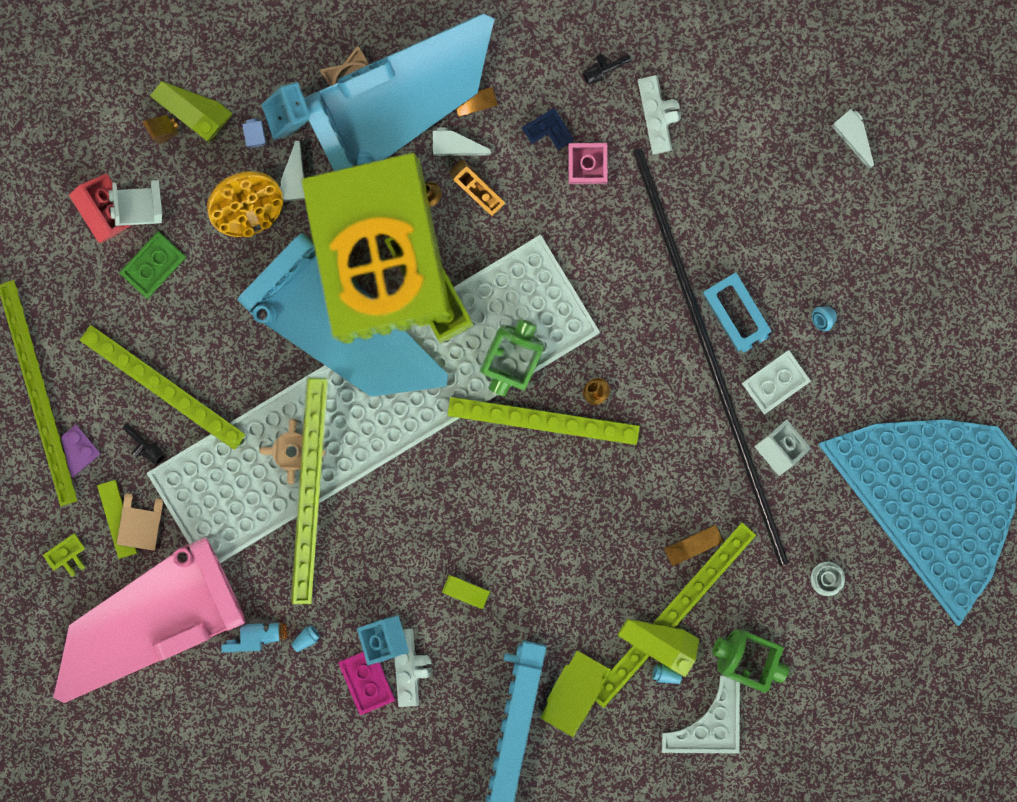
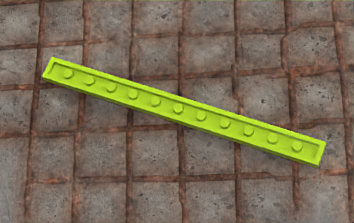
[0,280,77,507]
[291,377,328,604]
[595,522,756,708]

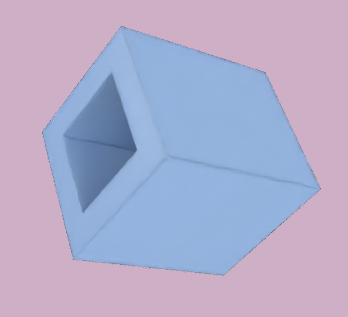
[242,119,267,149]

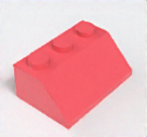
[69,173,131,243]

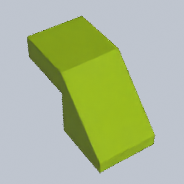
[442,575,490,609]

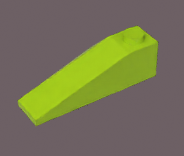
[150,81,233,143]
[617,619,700,677]

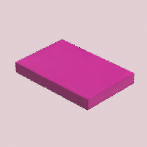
[338,652,396,715]

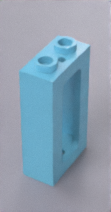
[261,82,311,140]
[702,273,772,353]

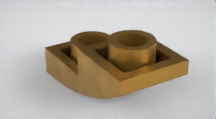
[456,87,498,116]

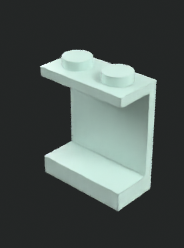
[109,180,162,226]

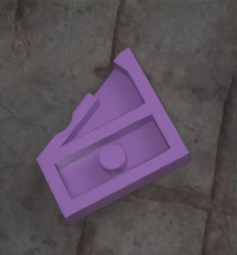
[61,424,101,477]

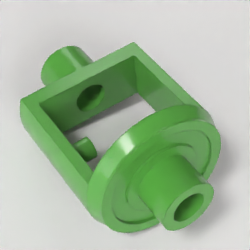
[480,318,544,396]
[712,629,789,693]

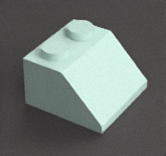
[755,419,811,476]

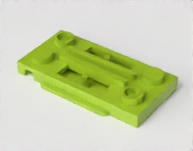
[540,651,611,737]

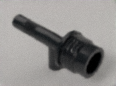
[582,54,631,85]
[122,423,165,465]

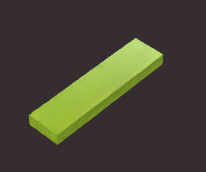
[97,480,137,559]

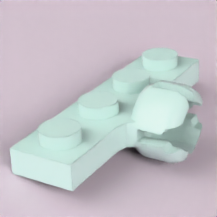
[638,75,681,155]
[395,629,432,707]

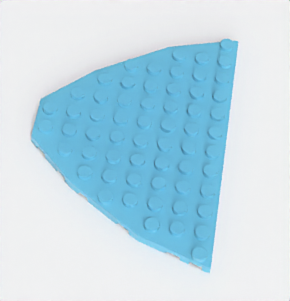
[818,420,1017,626]

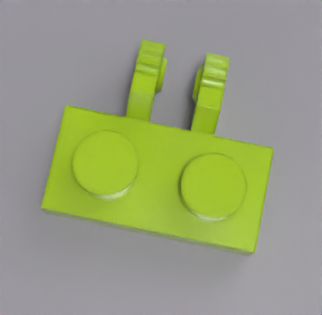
[43,533,86,577]

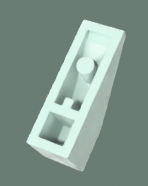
[832,109,874,169]
[433,127,491,156]
[279,141,305,202]

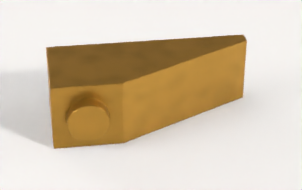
[142,115,179,145]
[449,158,505,216]
[663,525,723,566]

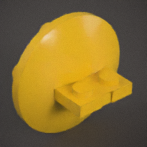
[207,171,283,237]

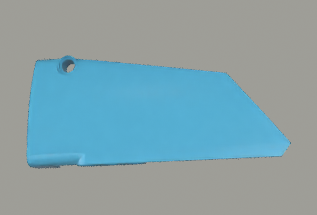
[304,13,495,171]
[237,233,448,397]

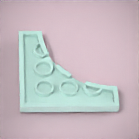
[662,675,740,753]

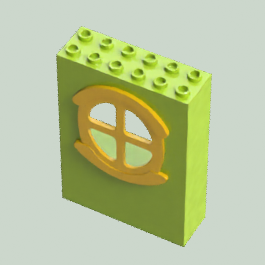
[301,153,452,344]

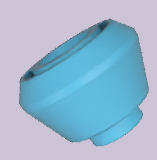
[812,306,837,331]

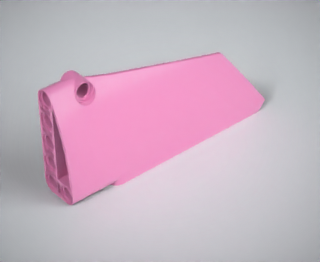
[53,537,246,703]

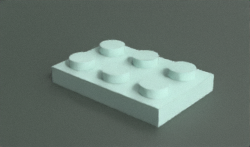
[742,350,811,415]

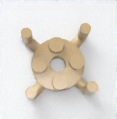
[259,419,326,484]

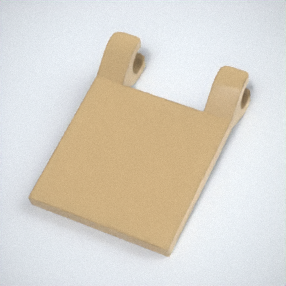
[116,494,163,551]

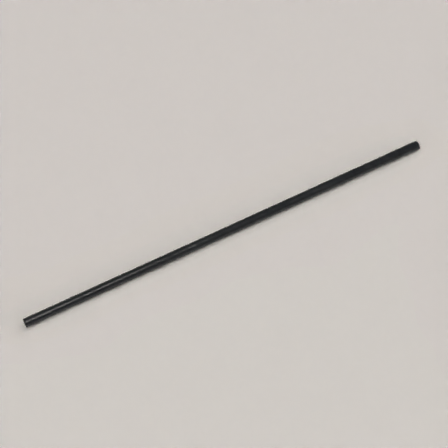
[633,148,789,566]

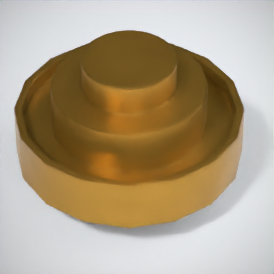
[425,182,442,207]
[582,378,611,405]

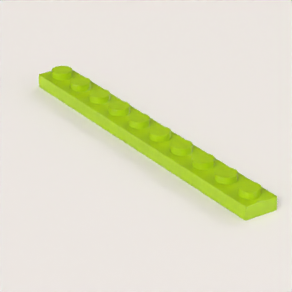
[80,325,246,450]
[447,397,640,445]

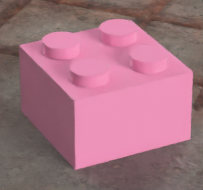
[568,143,607,184]

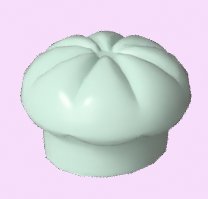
[810,561,845,596]

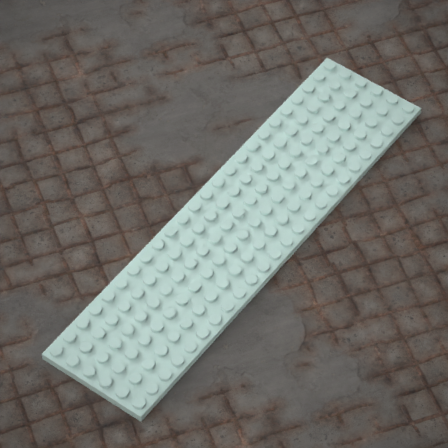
[147,235,600,563]

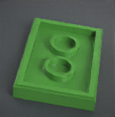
[119,231,186,299]

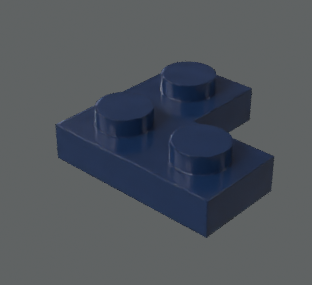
[522,108,574,151]

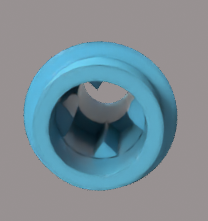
[291,625,320,652]
[652,664,682,684]

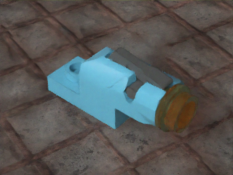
[221,618,288,653]

